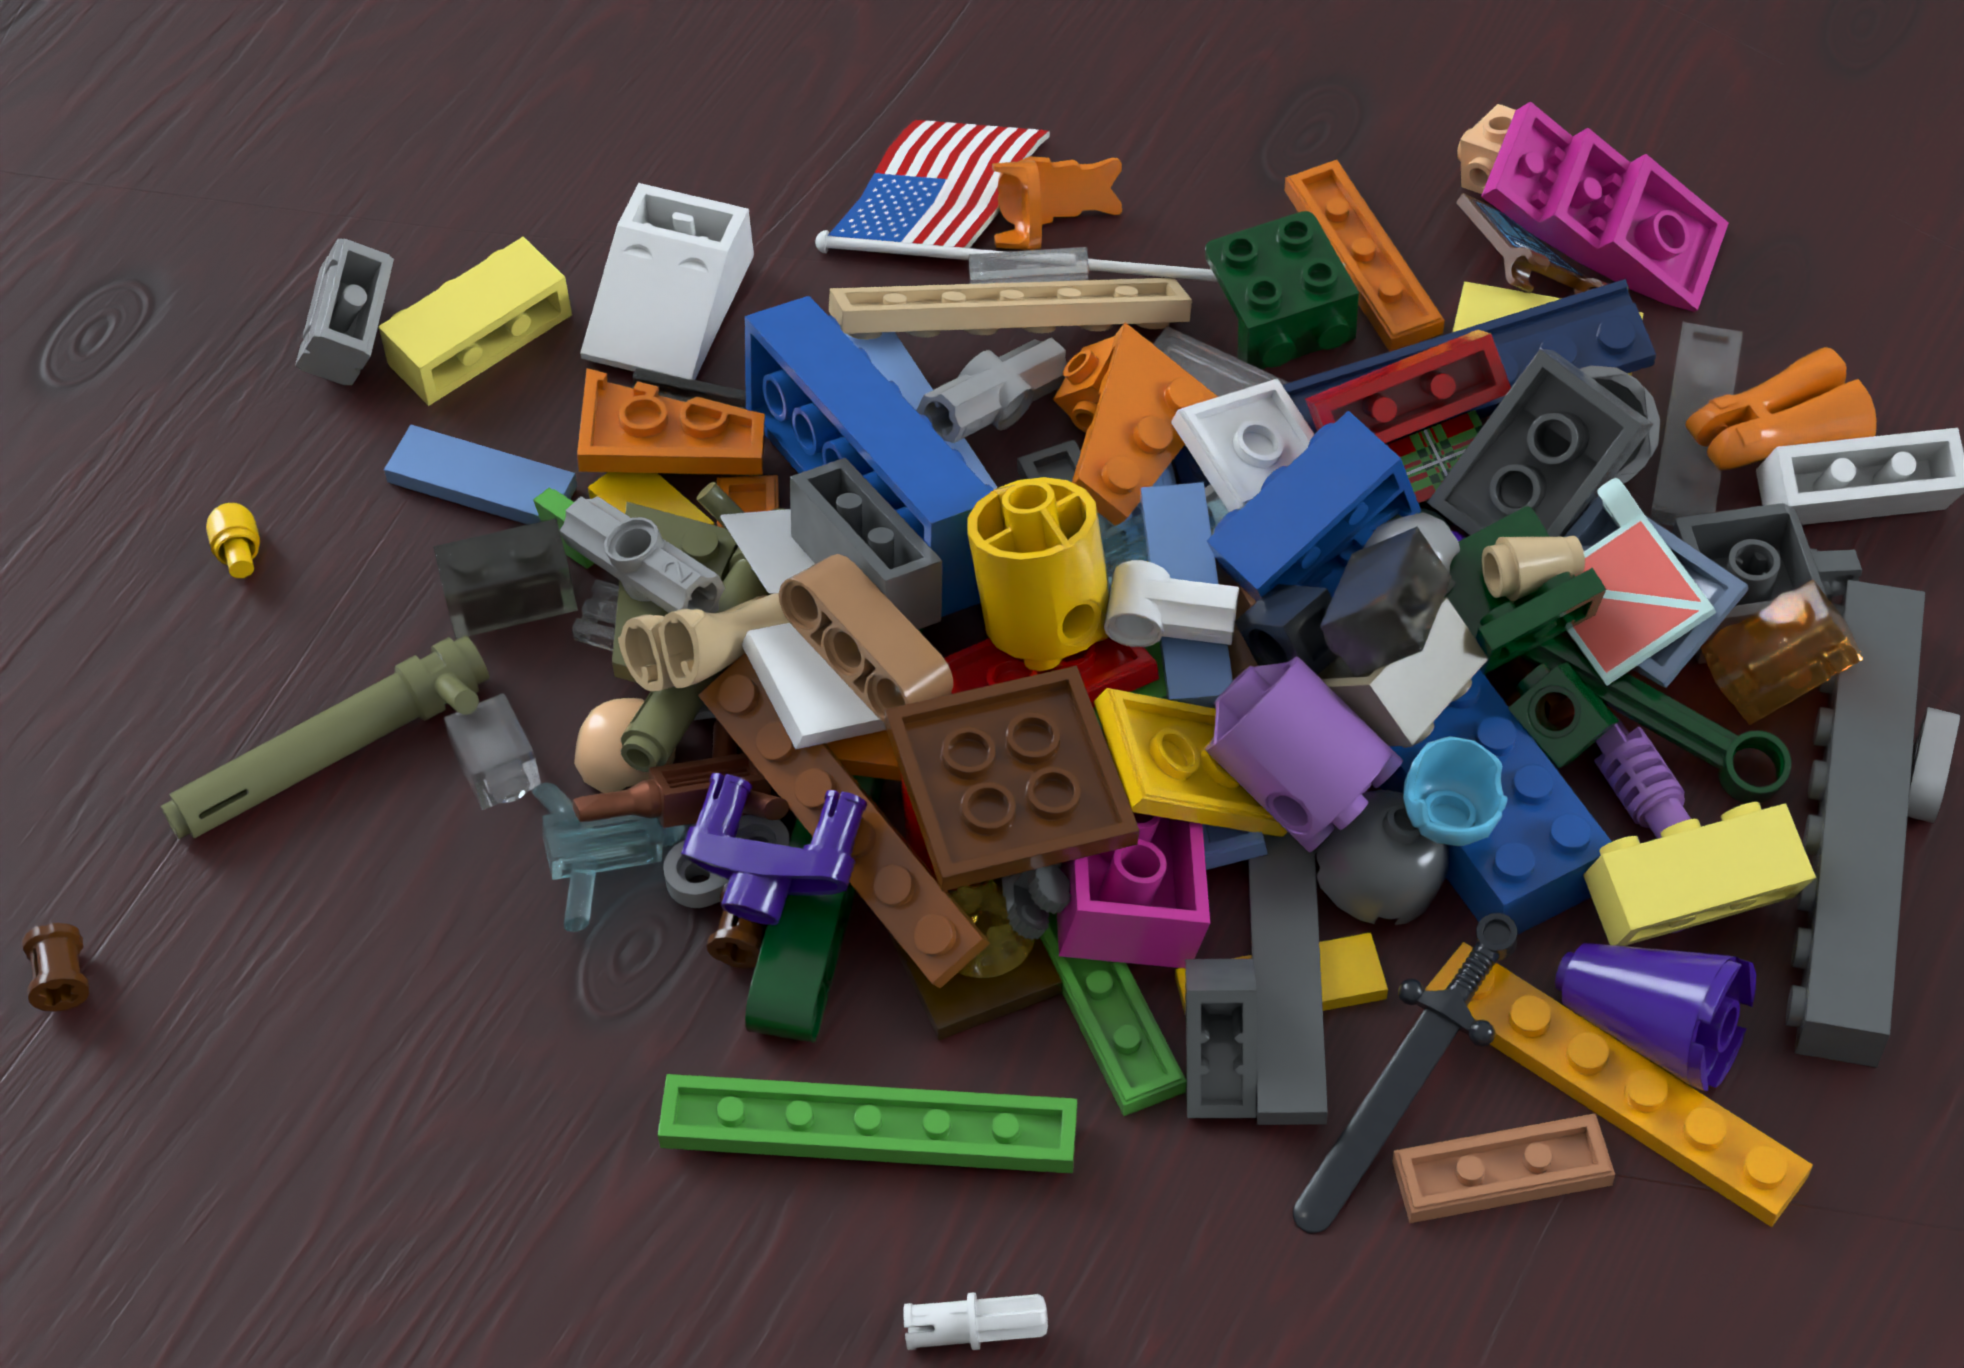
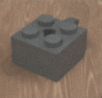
[1672,503,1862,664]

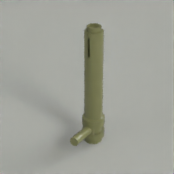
[621,482,786,772]
[160,635,490,839]

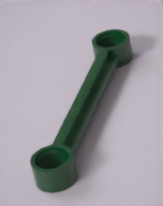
[1520,635,1791,803]

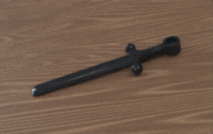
[1293,913,1517,1233]

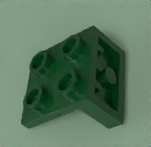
[1443,506,1606,675]

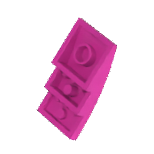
[1481,102,1729,312]

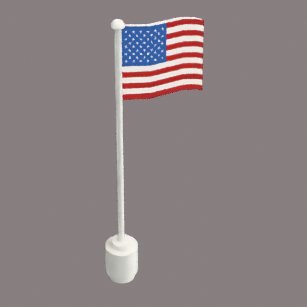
[815,120,1345,282]

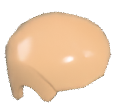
[574,698,676,793]

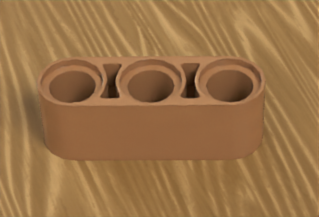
[779,554,953,722]

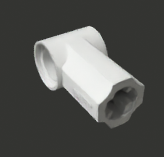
[1104,560,1239,647]

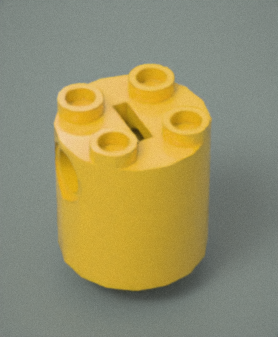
[968,477,1110,671]

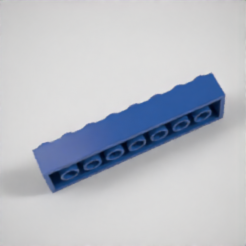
[1312,531,1612,935]

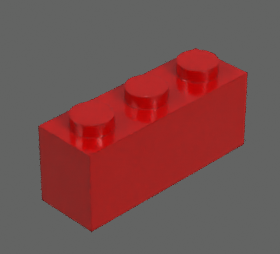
[1305,330,1511,443]

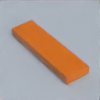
[1285,160,1445,352]

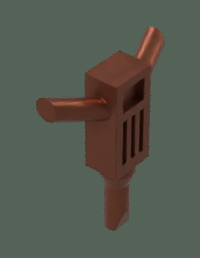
[573,720,789,828]

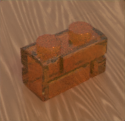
[1700,579,1863,725]

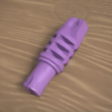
[1594,715,1691,839]

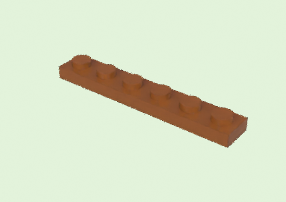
[698,653,990,988]

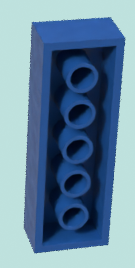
[745,296,994,617]

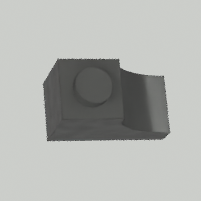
[1185,959,1257,1118]

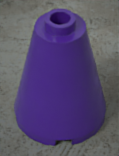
[1555,943,1756,1091]

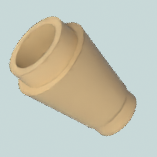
[1482,536,1585,601]

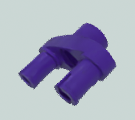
[681,773,868,925]

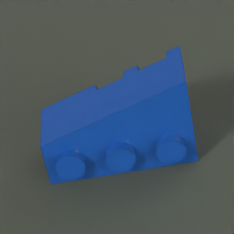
[1207,411,1421,602]

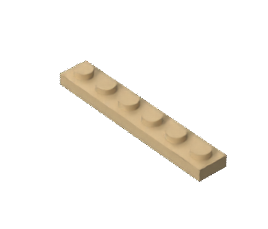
[829,278,1192,340]

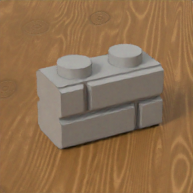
[295,239,394,385]

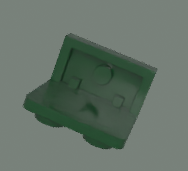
[1205,211,1359,374]

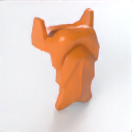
[992,156,1122,250]

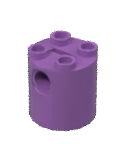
[1204,657,1403,853]

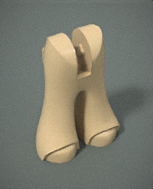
[618,593,790,691]

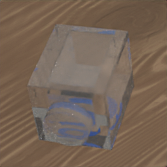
[444,693,541,810]

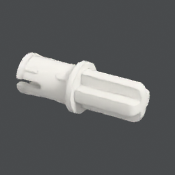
[904,1293,1048,1350]

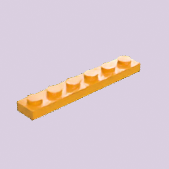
[1425,942,1813,1227]

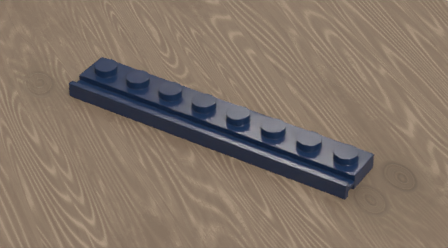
[1172,279,1656,488]

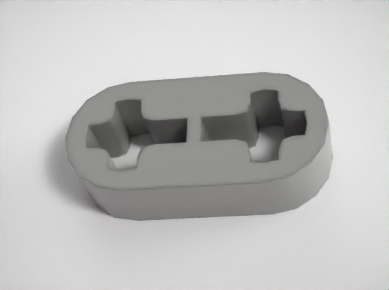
[1907,707,1960,823]

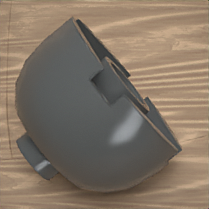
[1313,789,1449,925]

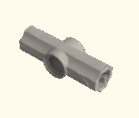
[916,338,1067,443]
[560,496,725,613]

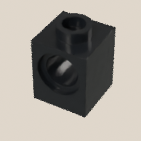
[1235,584,1355,675]

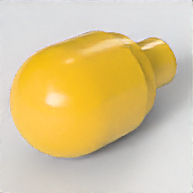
[206,503,260,578]

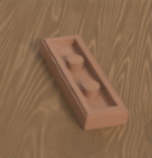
[1392,1113,1615,1223]

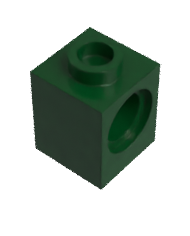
[1508,662,1619,768]

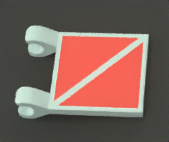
[1567,478,1716,686]

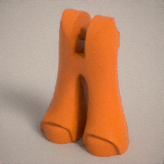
[1685,347,1877,471]

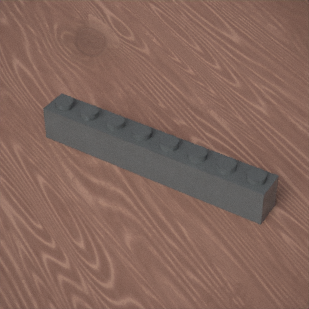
[1786,580,1925,1067]

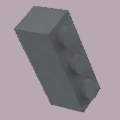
[790,458,942,630]

